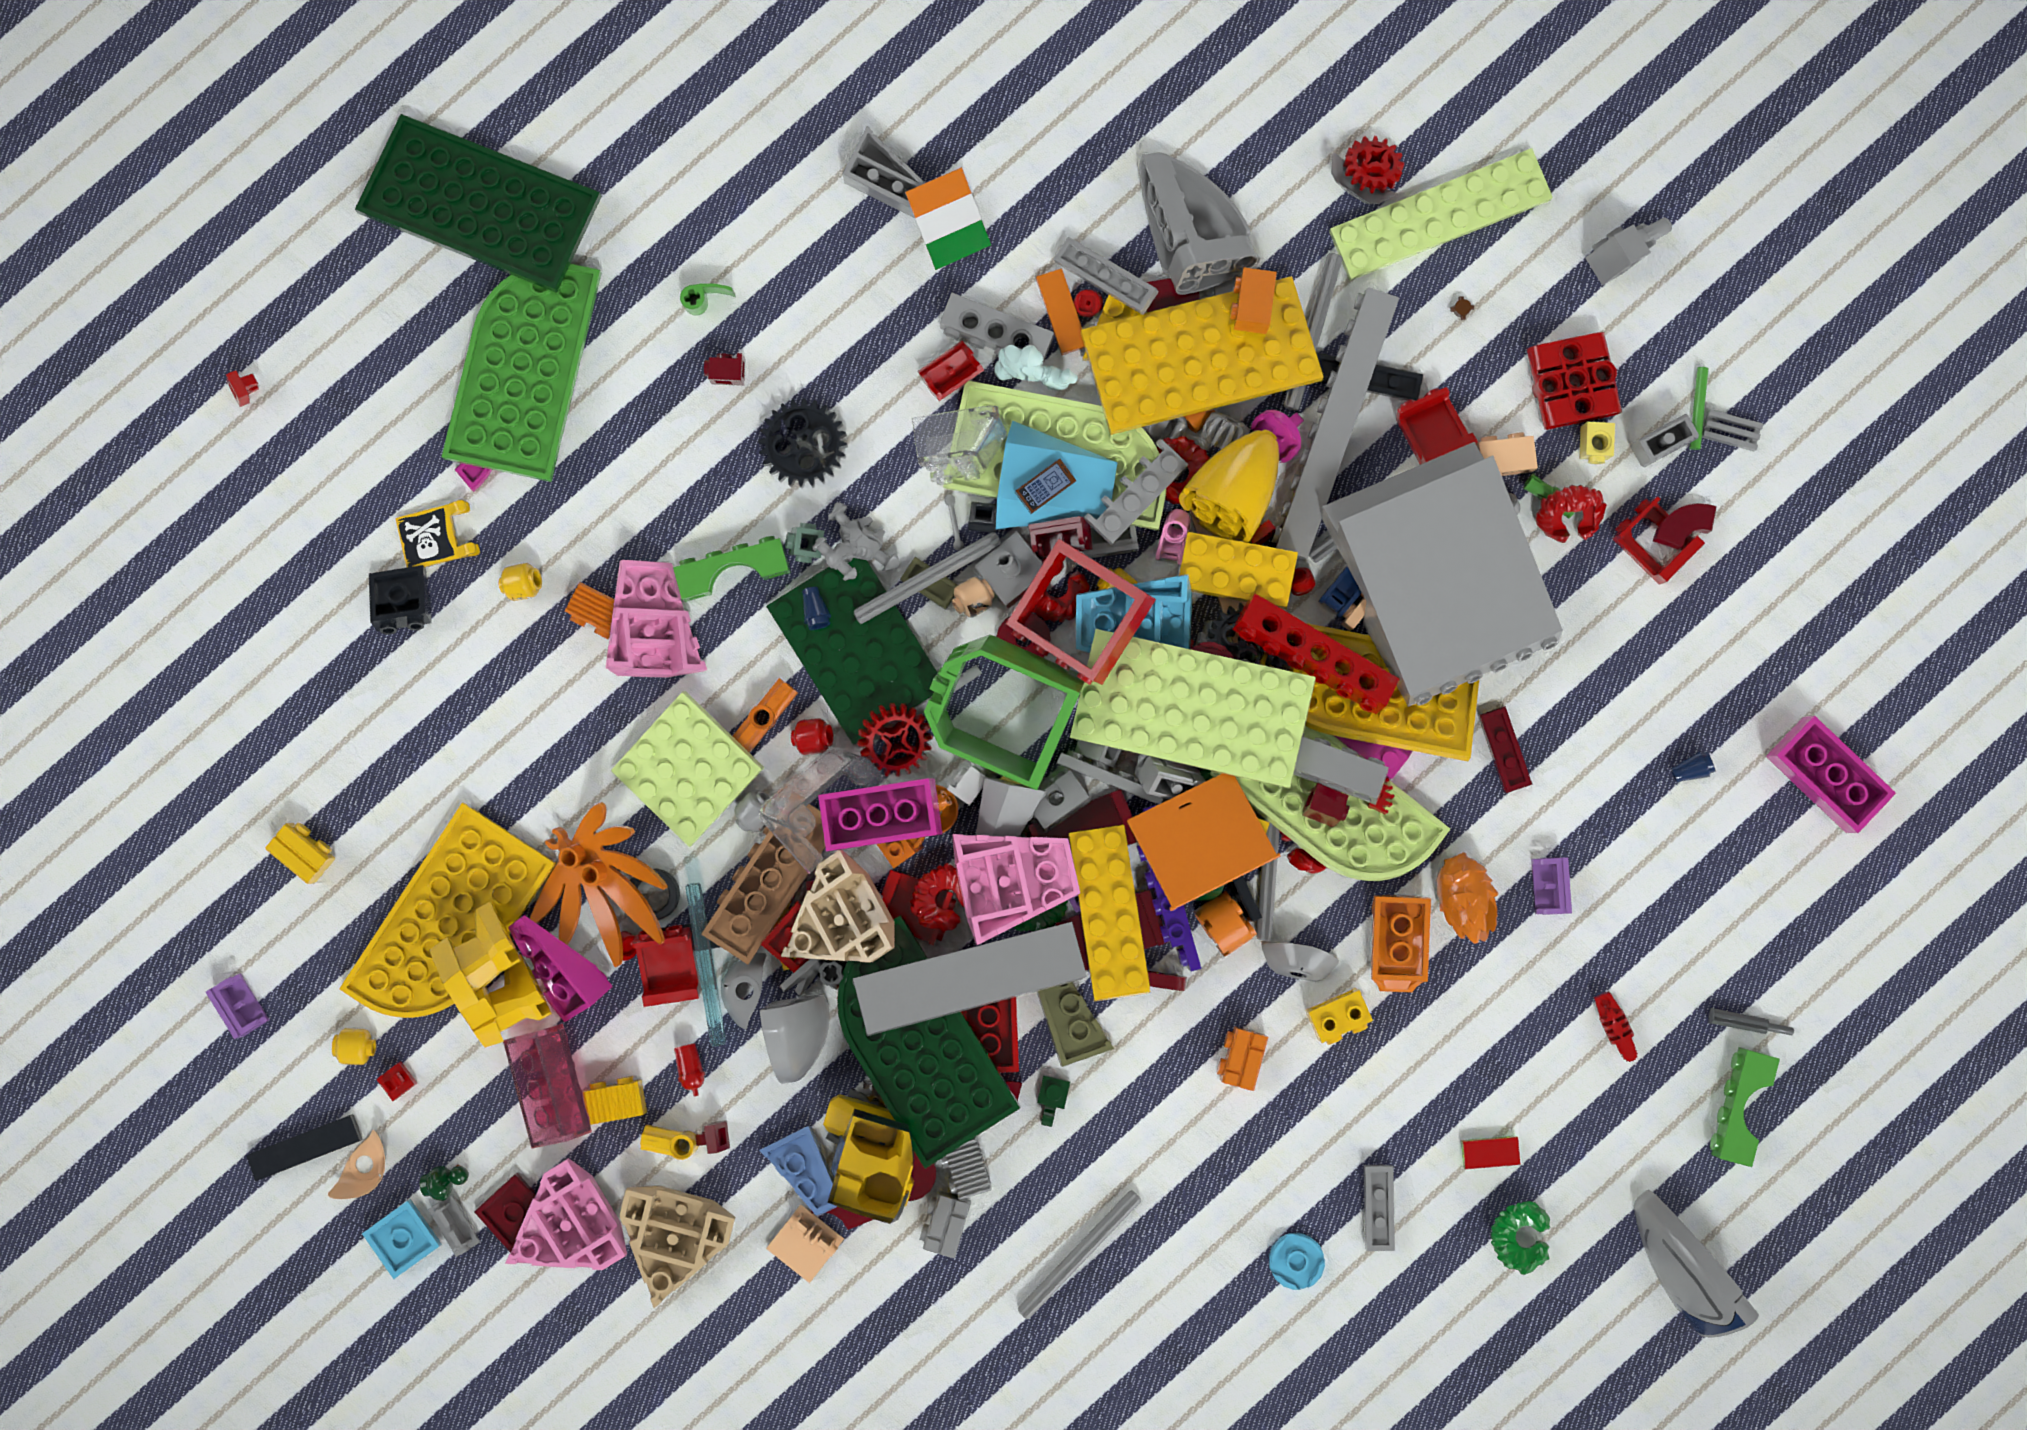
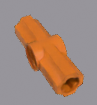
[732,678,798,753]

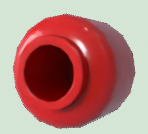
[791,718,834,755]

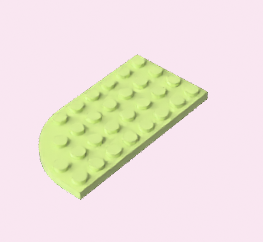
[943,381,1166,530]

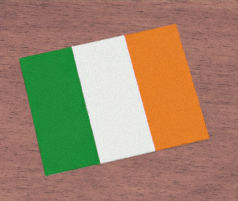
[905,167,991,270]

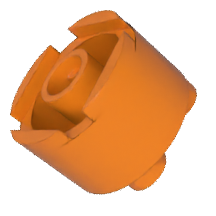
[1193,890,1257,957]

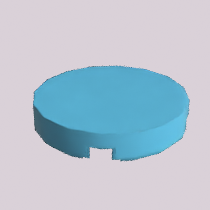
[1269,1233,1325,1290]

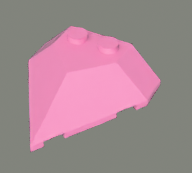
[505,1158,627,1270]

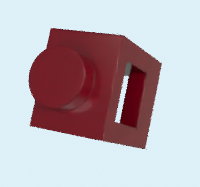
[704,353,746,386]

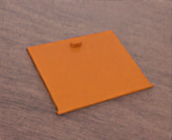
[1127,773,1281,911]

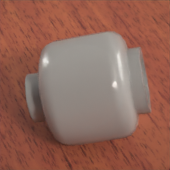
[734,791,776,832]

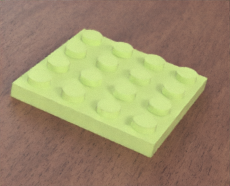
[611,691,764,847]

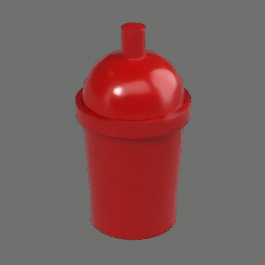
[674,1043,706,1097]

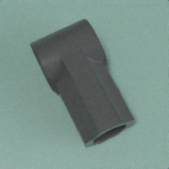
[817,960,847,990]

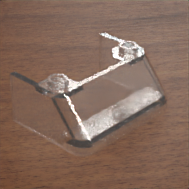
[759,747,891,874]

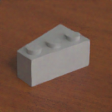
[842,126,925,218]

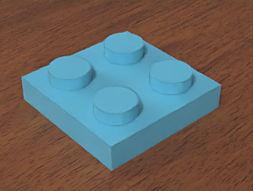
[362,1199,442,1279]

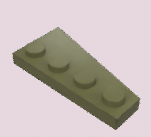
[1036,982,1114,1067]

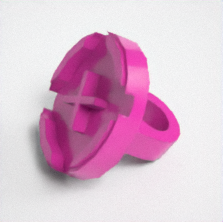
[1251,410,1304,463]

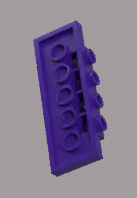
[1136,806,1202,972]

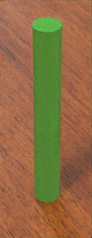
[1689,367,1709,450]

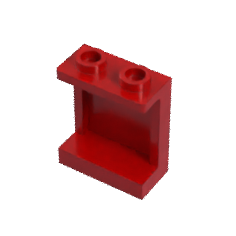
[1396,387,1478,465]
[632,925,702,1007]

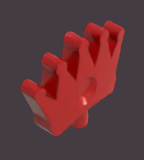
[1367,778,1395,815]

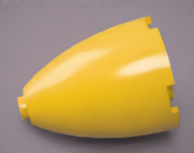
[1179,430,1279,543]

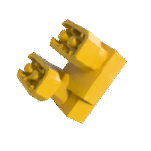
[429,902,552,1048]

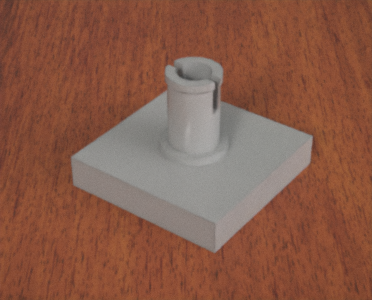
[974,531,1043,609]

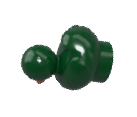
[419,1165,469,1201]

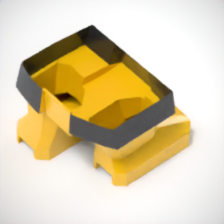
[823,1094,914,1224]

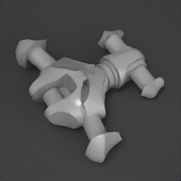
[813,502,900,581]

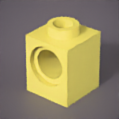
[1579,422,1615,464]

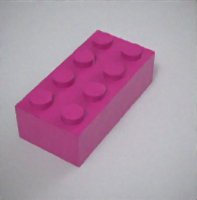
[1765,715,1896,833]
[818,778,943,851]

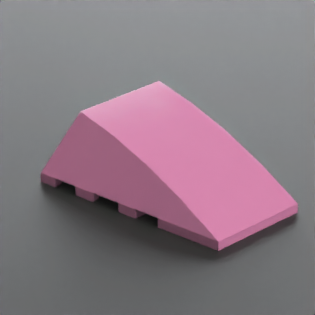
[606,560,707,678]
[952,834,1080,945]

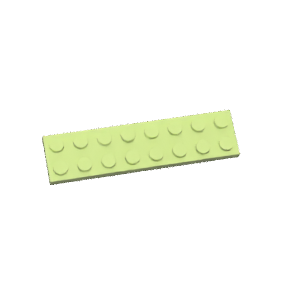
[1329,148,1553,281]

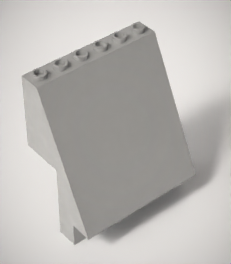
[1322,442,1563,707]

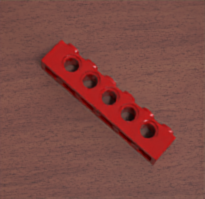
[1232,593,1400,714]

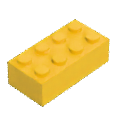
[1179,532,1298,610]

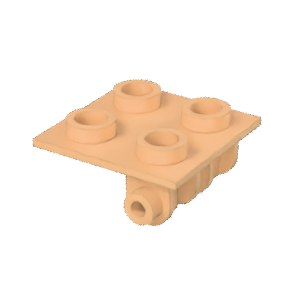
[766,1204,844,1283]

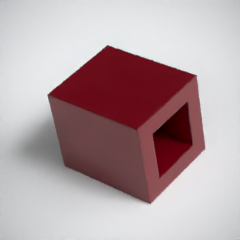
[1302,783,1350,827]

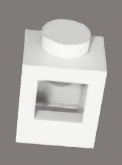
[947,763,988,806]

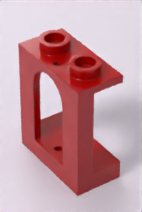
[1612,497,1705,585]

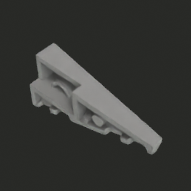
[964,777,1047,912]

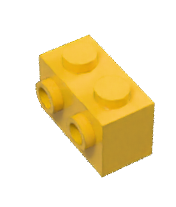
[1305,988,1373,1045]

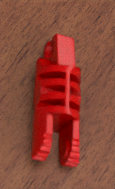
[1594,991,1638,1062]

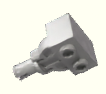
[1585,218,1672,285]

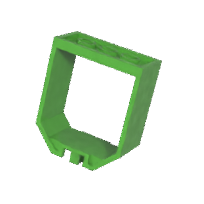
[924,634,1085,790]

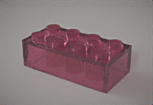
[503,1023,592,1149]

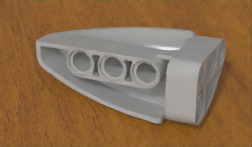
[1139,152,1257,294]
[760,994,830,1084]

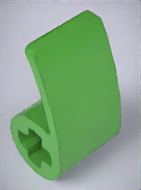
[680,283,736,316]

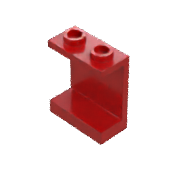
[881,869,957,946]

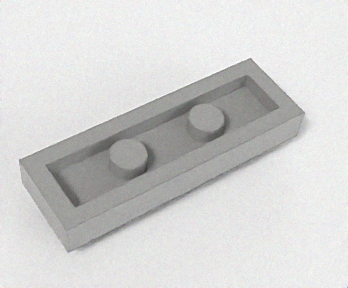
[1364,1165,1395,1251]

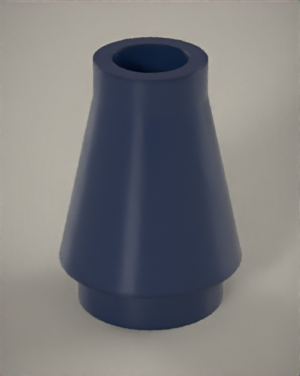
[802,587,831,630]
[1671,751,1716,783]

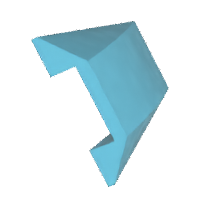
[996,421,1118,530]
[1076,574,1192,653]

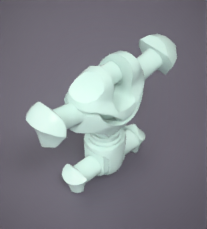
[994,345,1078,391]

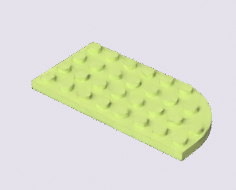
[1209,726,1450,881]

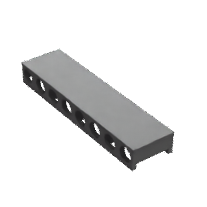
[853,922,1087,1036]

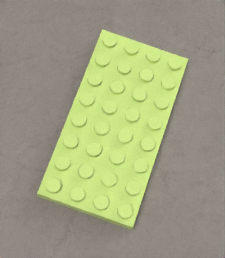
[1070,629,1316,788]

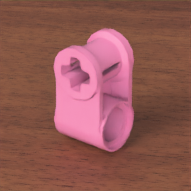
[1155,509,1191,565]

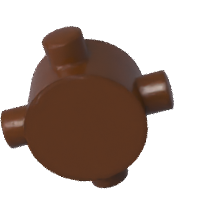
[1450,296,1474,320]

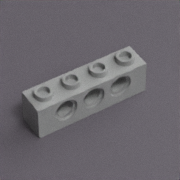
[940,293,1054,364]

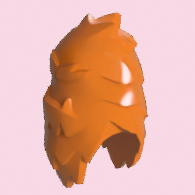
[1436,852,1499,944]

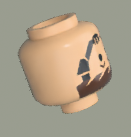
[952,577,994,618]

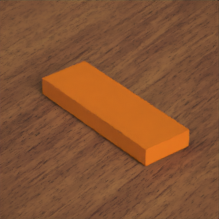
[1036,268,1085,356]

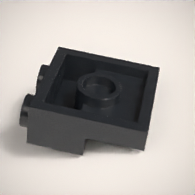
[369,565,432,635]

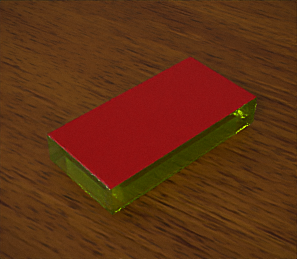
[1461,1136,1521,1169]

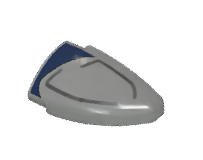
[1634,1190,1759,1338]

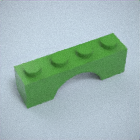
[673,536,791,602]
[1710,1047,1780,1167]

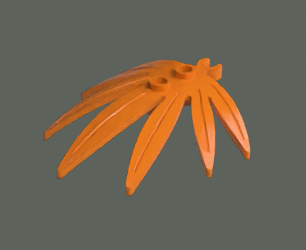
[530,802,668,967]

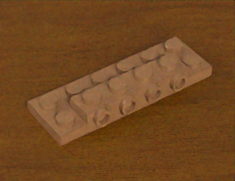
[701,794,826,965]

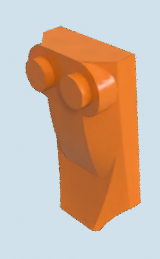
[1371,895,1431,992]

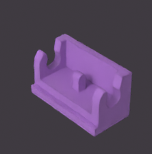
[1531,857,1572,915]
[205,973,269,1039]

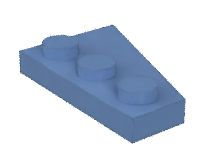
[759,1126,837,1216]

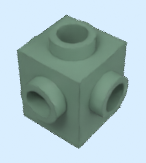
[785,523,826,563]

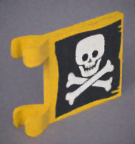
[395,500,480,567]

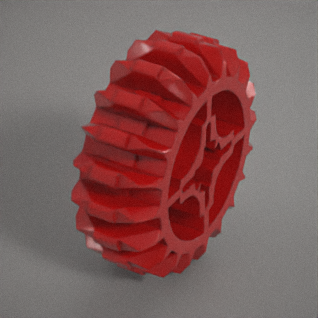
[857,703,933,777]

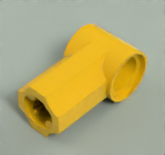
[640,1125,699,1160]

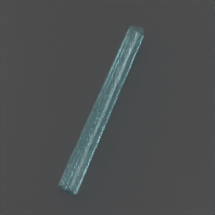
[685,883,726,1046]

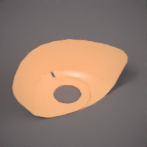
[328,1130,385,1199]

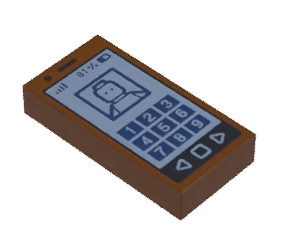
[1015,459,1076,514]

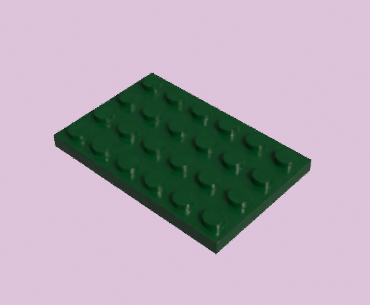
[766,558,938,746]

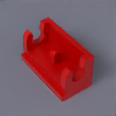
[917,341,984,401]

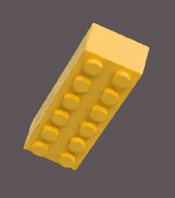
[1069,825,1150,1002]

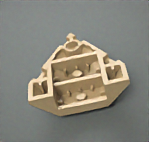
[781,850,894,962]
[619,1186,736,1308]

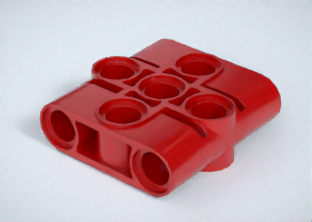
[1527,332,1622,430]

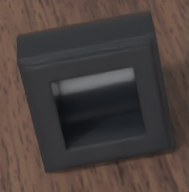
[968,502,997,533]

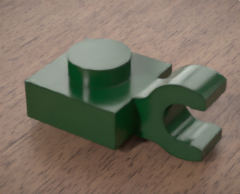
[1037,1075,1070,1127]

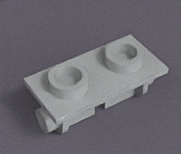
[428,1194,480,1257]

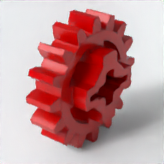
[1343,136,1404,194]

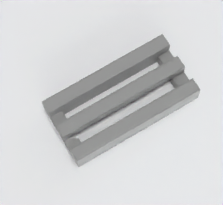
[1702,409,1763,452]

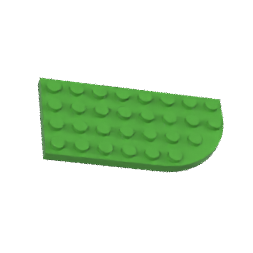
[442,264,602,482]

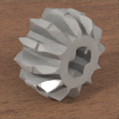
[1201,412,1250,449]

